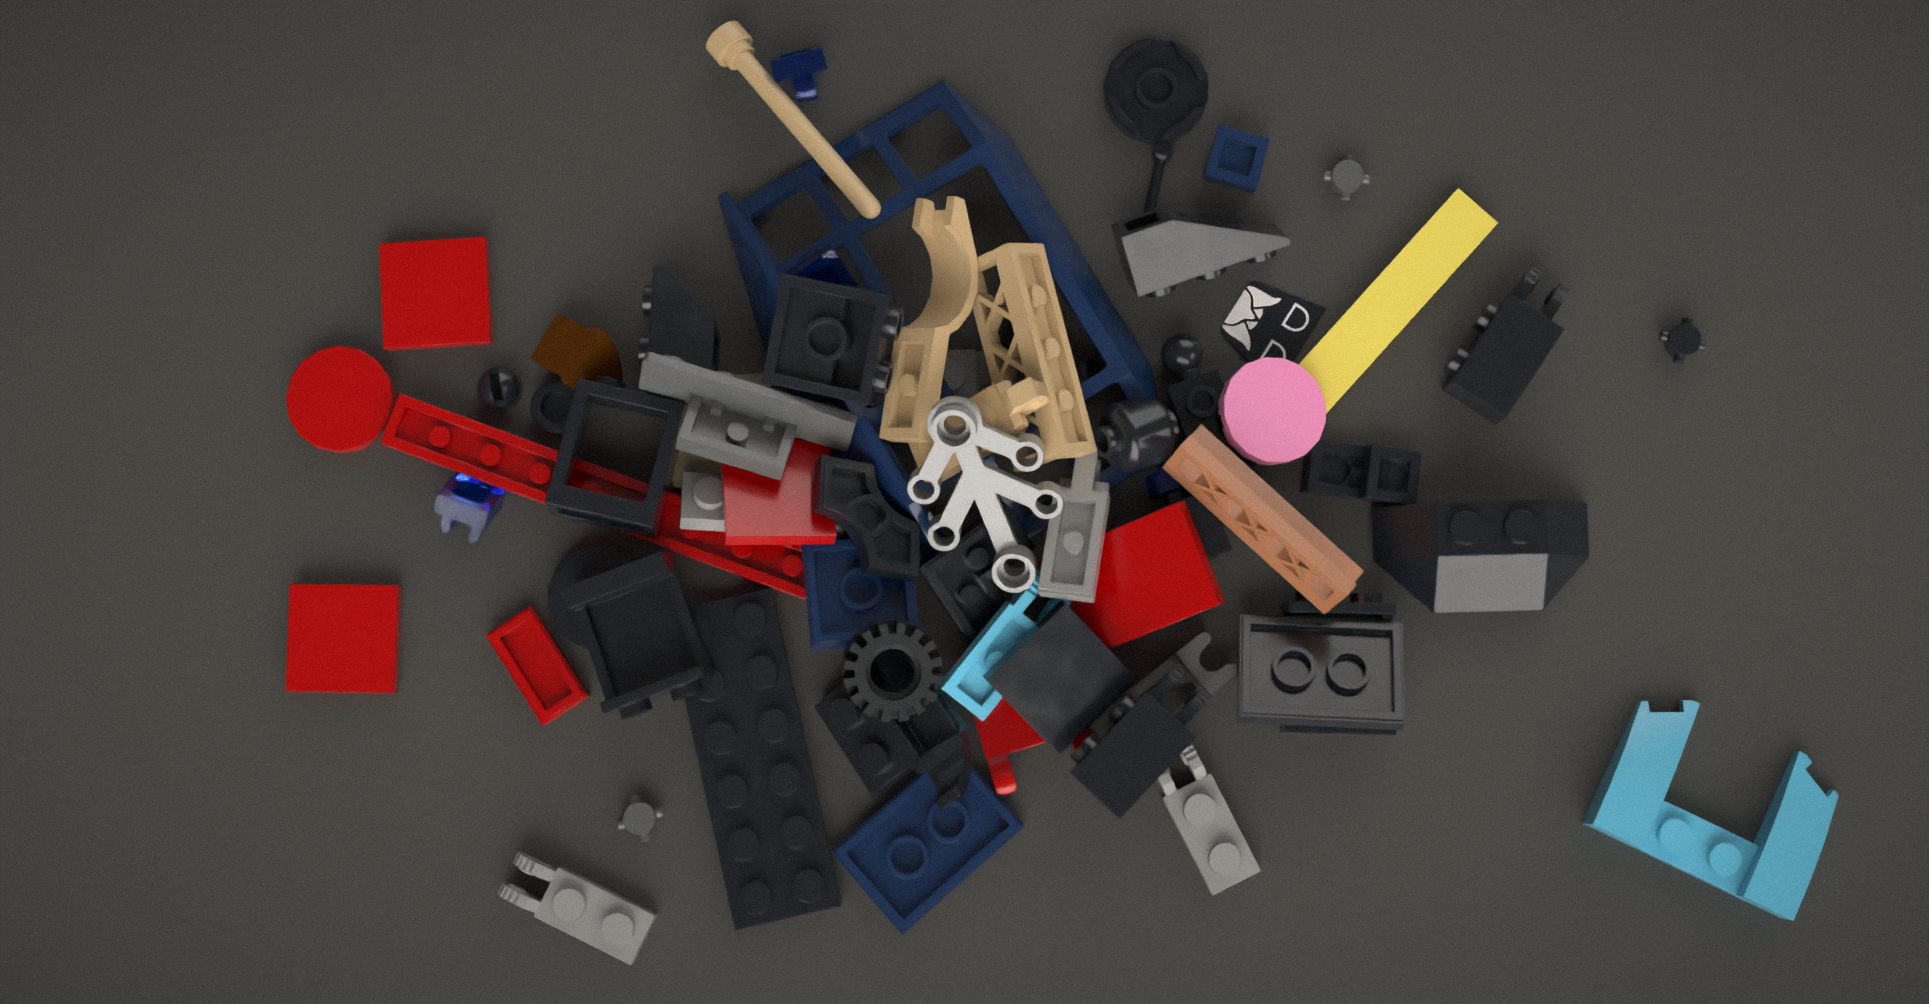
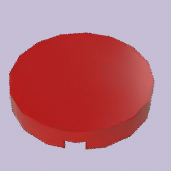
[286,346,397,454]

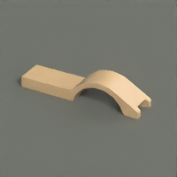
[879,196,978,443]

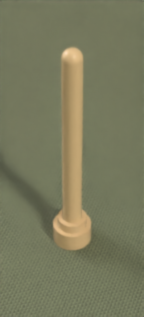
[706,21,881,219]

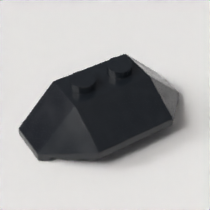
[1371,499,1589,613]

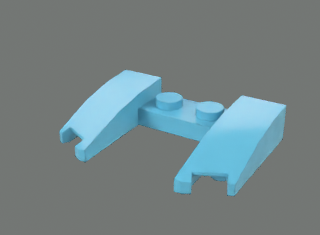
[1582,700,1839,921]

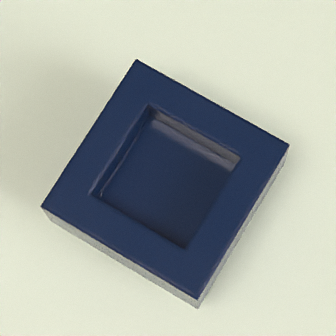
[1203,125,1270,194]

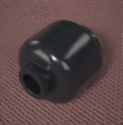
[1094,396,1179,473]

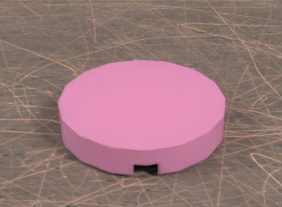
[1218,357,1326,465]

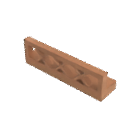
[1162,424,1364,614]

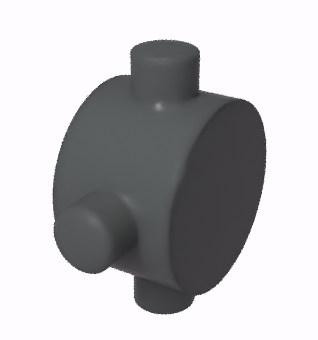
[1323,154,1370,201]
[617,794,664,842]

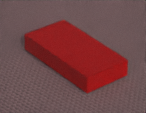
[485,605,590,726]

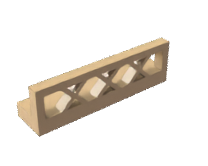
[972,243,1097,472]

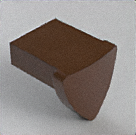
[530,313,623,389]

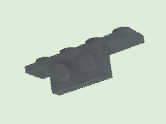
[639,352,858,481]

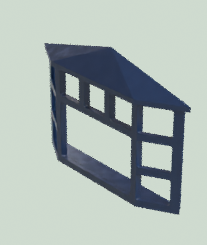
[718,80,1160,559]

